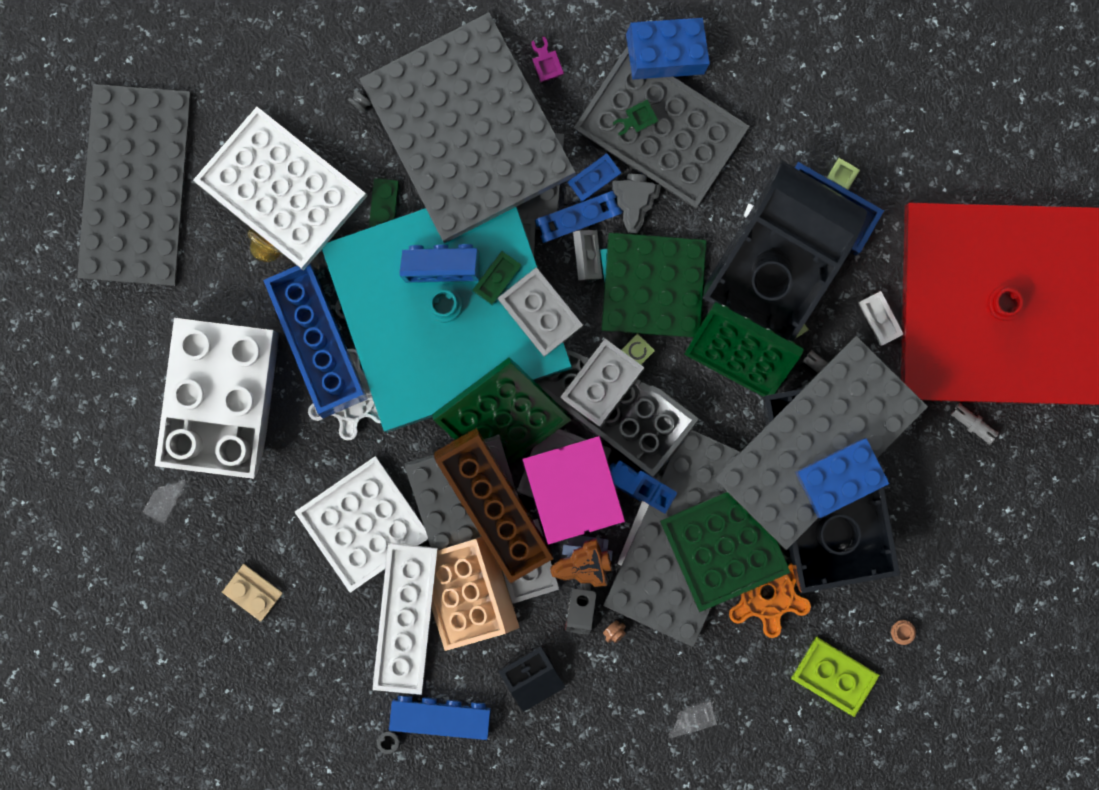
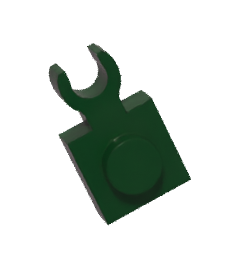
[613,100,658,136]

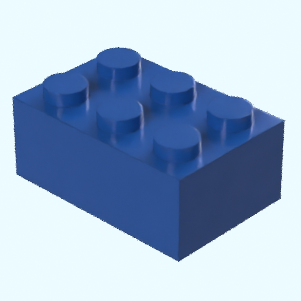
[626,18,710,80]
[795,438,889,518]

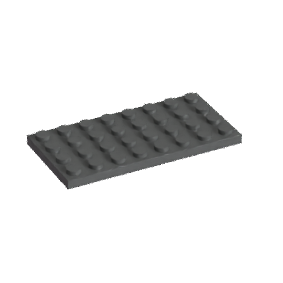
[77,84,191,286]
[714,336,928,550]
[603,430,740,647]

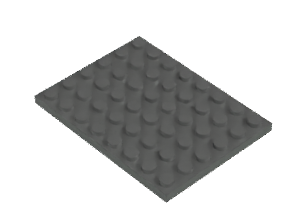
[359,12,577,244]

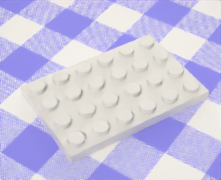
[193,107,367,271]

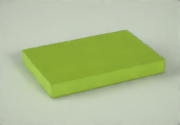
[791,637,880,717]

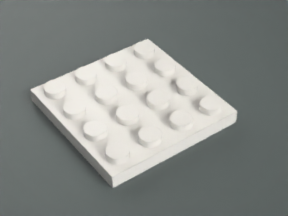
[295,456,428,593]

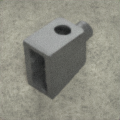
[565,581,596,635]

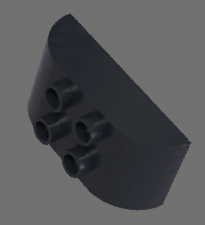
[763,389,900,593]

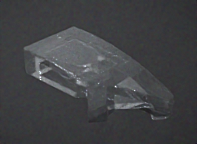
[143,480,186,525]
[668,701,717,738]

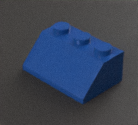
[400,244,479,283]

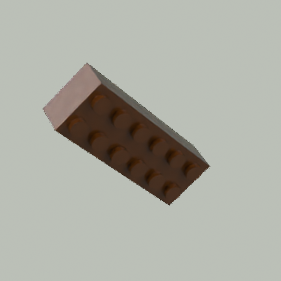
[434,428,553,584]

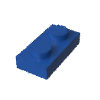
[568,153,621,202]

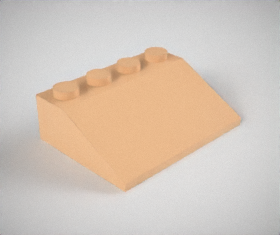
[431,537,520,651]

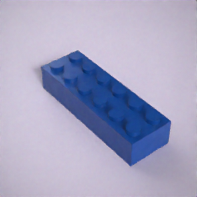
[263,263,368,418]

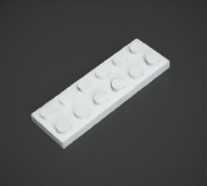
[373,543,437,695]

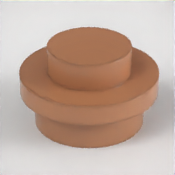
[891,620,916,645]
[603,621,626,643]

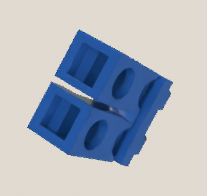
[609,461,678,514]

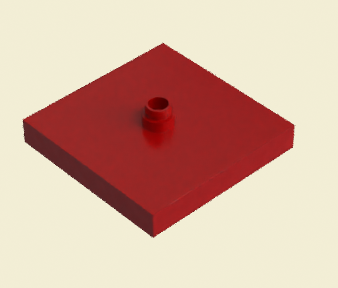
[901,203,1099,405]

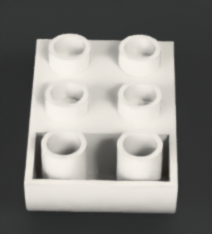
[155,318,279,479]

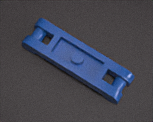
[534,191,623,243]

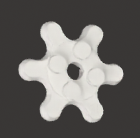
[308,349,381,440]

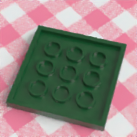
[601,233,706,338]
[684,302,804,397]
[432,357,571,466]
[660,492,791,612]

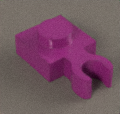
[532,37,564,83]

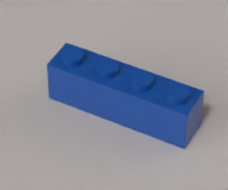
[389,695,491,740]

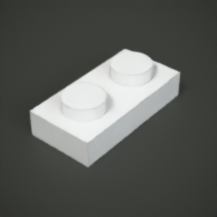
[859,291,903,346]

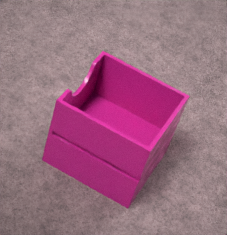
[523,436,625,544]

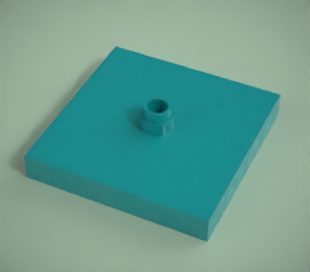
[322,207,572,433]

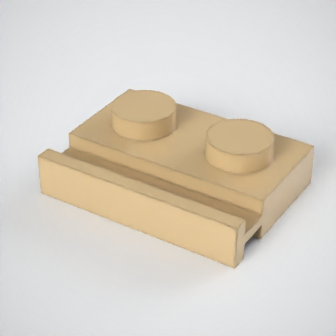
[222,564,283,622]

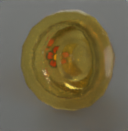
[247,228,283,262]

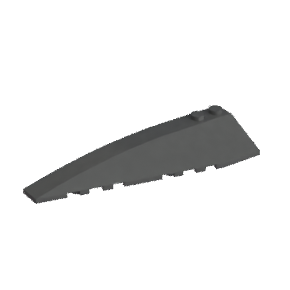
[535,349,699,479]

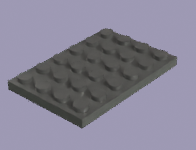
[574,47,749,209]

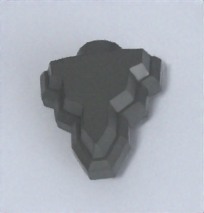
[612,174,661,234]

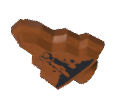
[550,538,612,587]

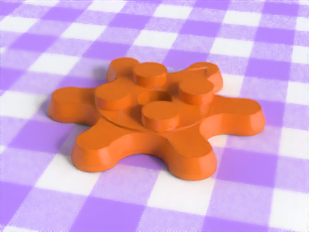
[729,563,811,638]

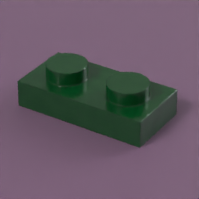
[369,178,399,228]
[472,251,522,306]

